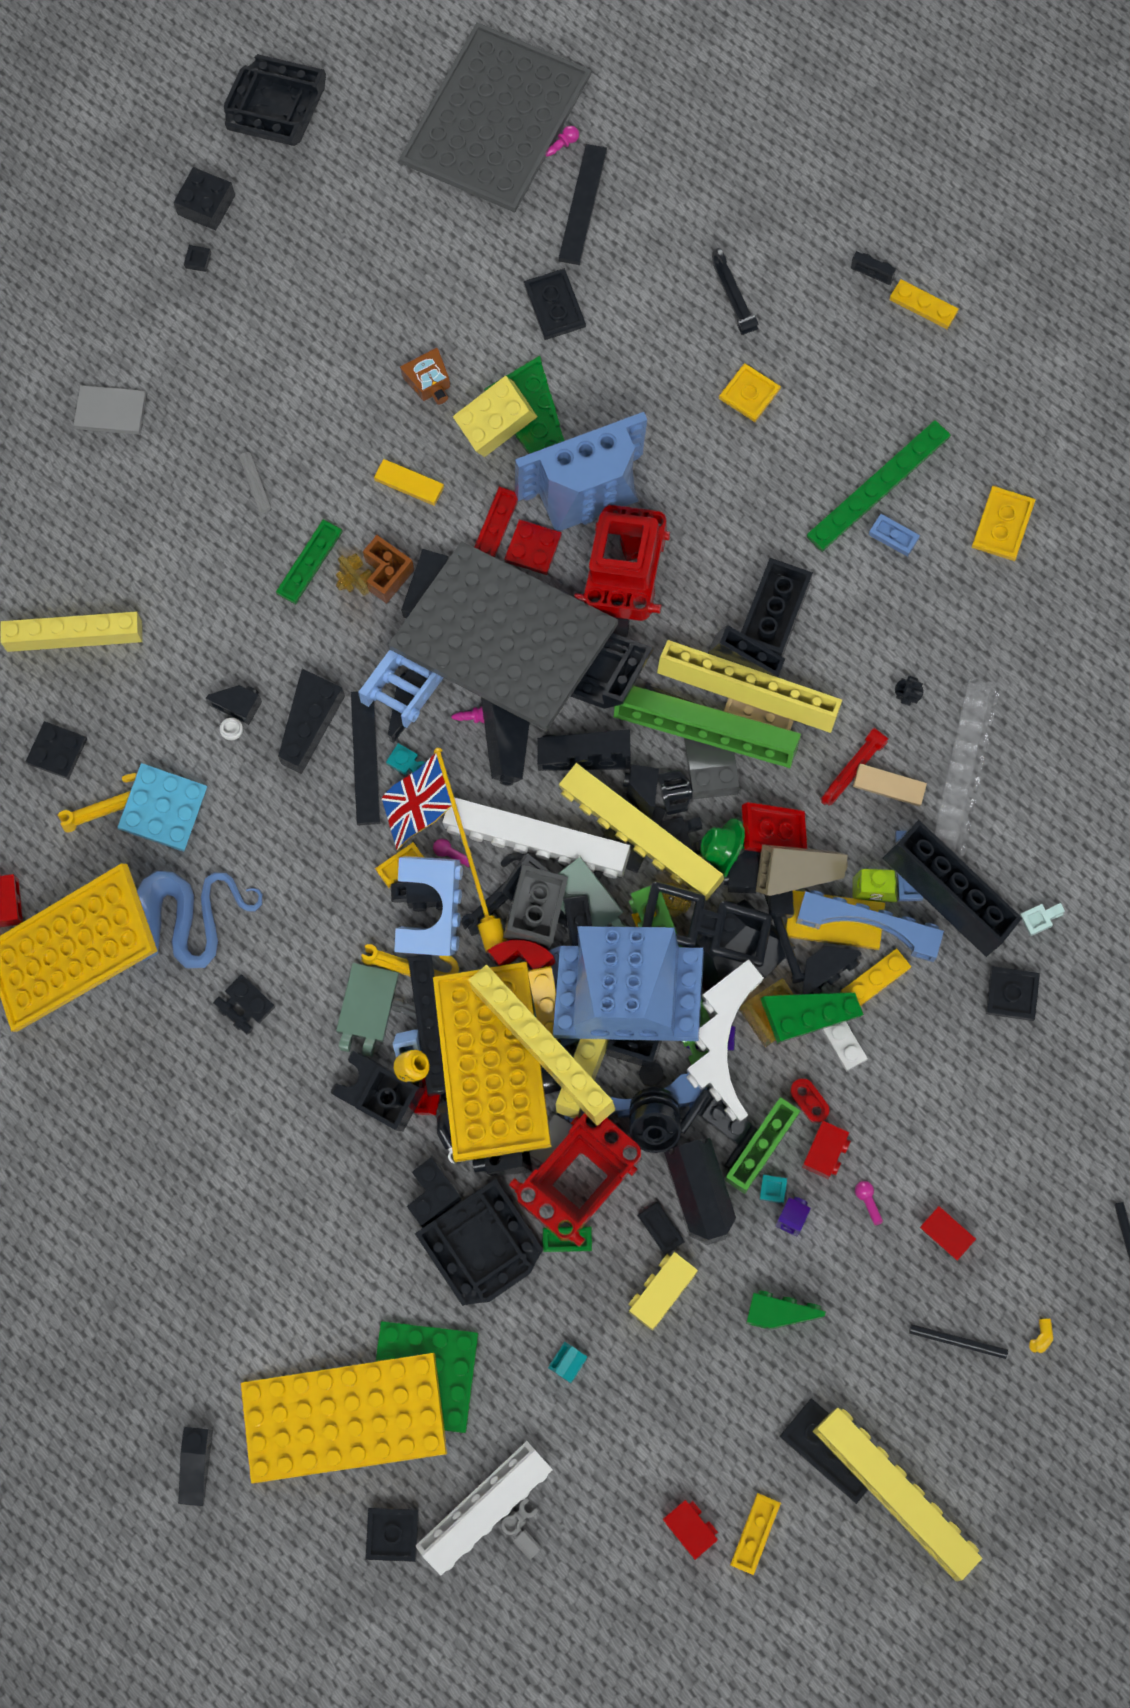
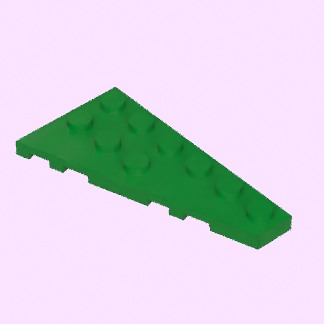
[484,356,565,454]

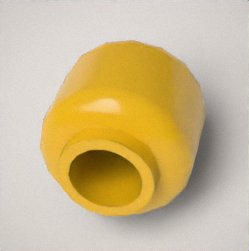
[394,1050,430,1083]

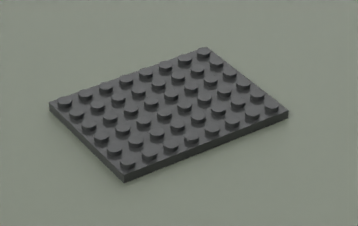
[399,22,591,213]
[388,541,618,731]

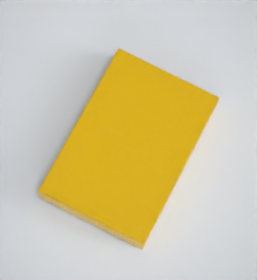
[971,485,1036,561]

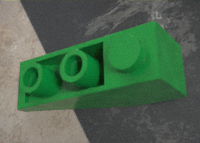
[746,1290,826,1330]

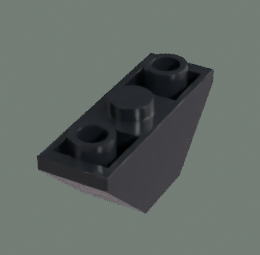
[801,946,862,995]

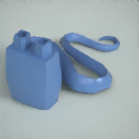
[137,871,263,968]

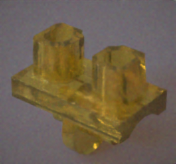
[336,553,373,597]

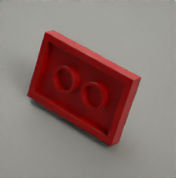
[742,802,807,852]

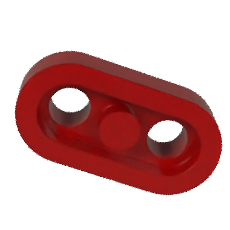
[790,1079,829,1123]

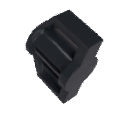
[658,770,693,815]

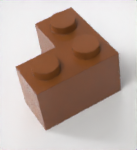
[363,535,415,604]

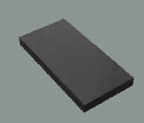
[779,1398,868,1504]

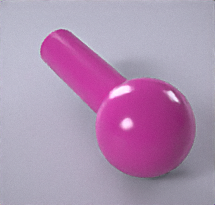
[433,838,470,867]
[855,1181,883,1225]

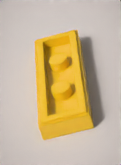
[374,459,444,506]
[730,1493,781,1575]

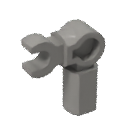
[501,1499,542,1560]

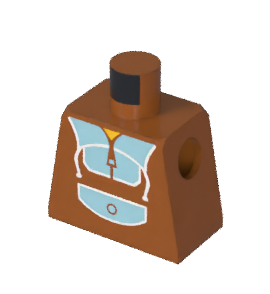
[400,348,450,405]

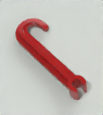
[820,728,889,806]

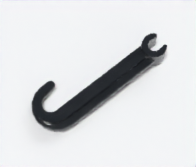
[712,248,759,335]
[461,853,525,936]

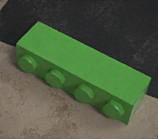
[725,1097,800,1194]

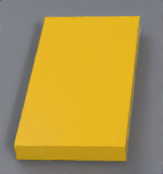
[786,890,885,950]

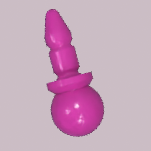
[546,126,579,157]
[451,706,484,723]

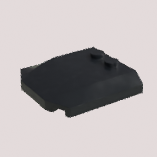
[224,54,326,146]
[415,1178,543,1306]

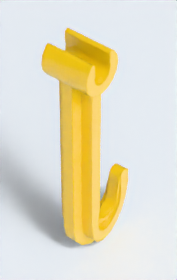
[58,773,137,832]
[361,944,459,977]

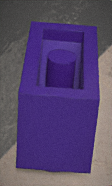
[775,1197,811,1237]

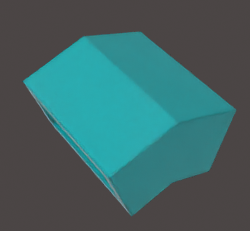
[548,1342,588,1383]

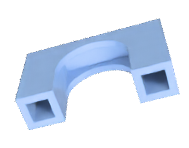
[394,856,463,956]

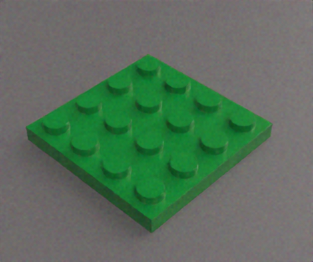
[375,1321,479,1433]

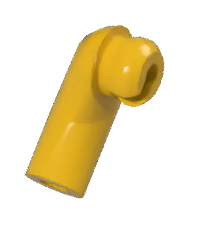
[1029,1319,1053,1353]

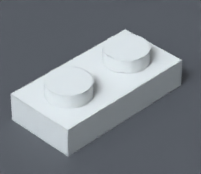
[822,1022,868,1072]

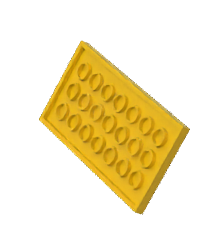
[0,863,157,1032]
[433,962,552,1162]
[241,1353,447,1484]

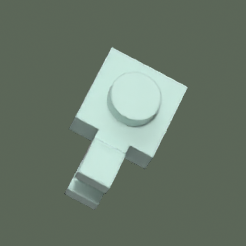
[1020,903,1065,936]

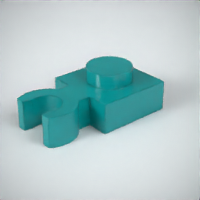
[386,743,425,776]

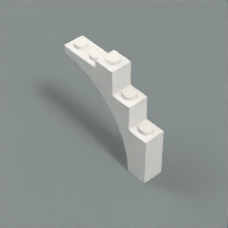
[686,959,764,1123]

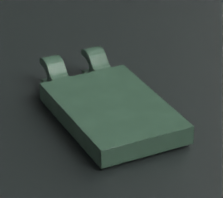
[558,856,627,927]
[336,963,399,1057]

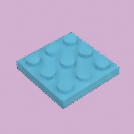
[118,763,207,852]

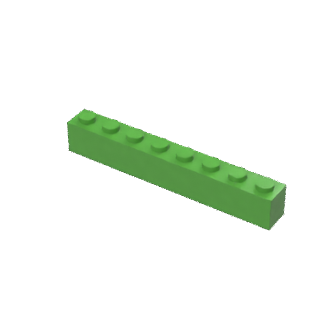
[613,686,801,768]

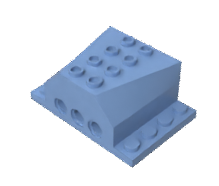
[515,412,647,531]
[553,926,704,1041]

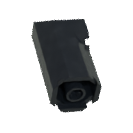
[664,1138,736,1245]

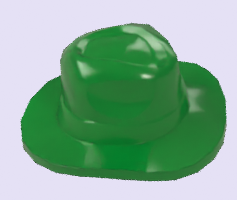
[700,818,745,878]

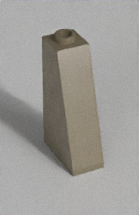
[756,845,848,896]

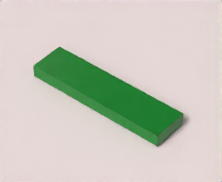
[276,519,343,605]

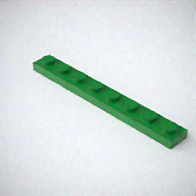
[807,420,951,552]

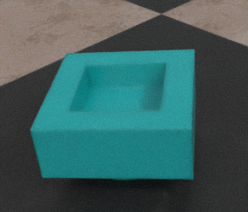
[760,1175,787,1204]

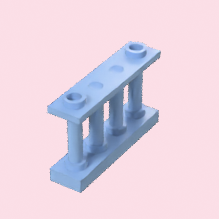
[359,650,443,728]

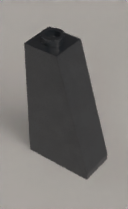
[481,697,530,786]

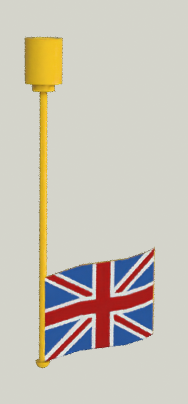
[382,748,507,953]

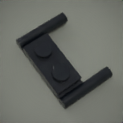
[681,1089,758,1170]

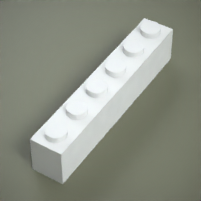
[416,1441,553,1576]

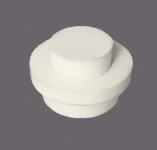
[220,718,243,740]

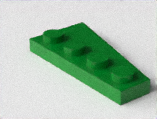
[760,992,864,1044]

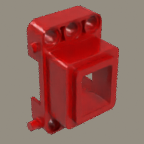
[574,505,670,621]
[509,1113,641,1247]

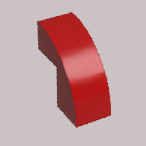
[487,940,556,970]

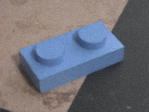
[869,514,920,557]

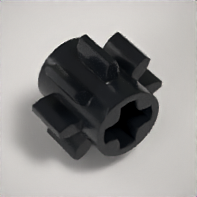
[895,676,924,706]

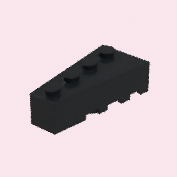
[537,729,631,771]

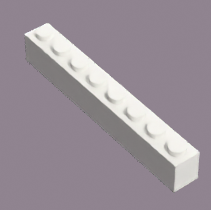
[443,797,631,878]

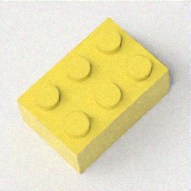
[453,376,537,457]

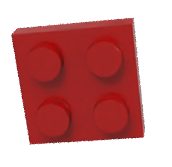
[504,519,562,575]

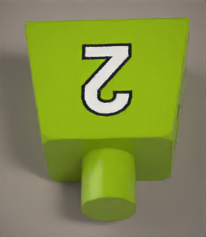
[852,869,897,902]

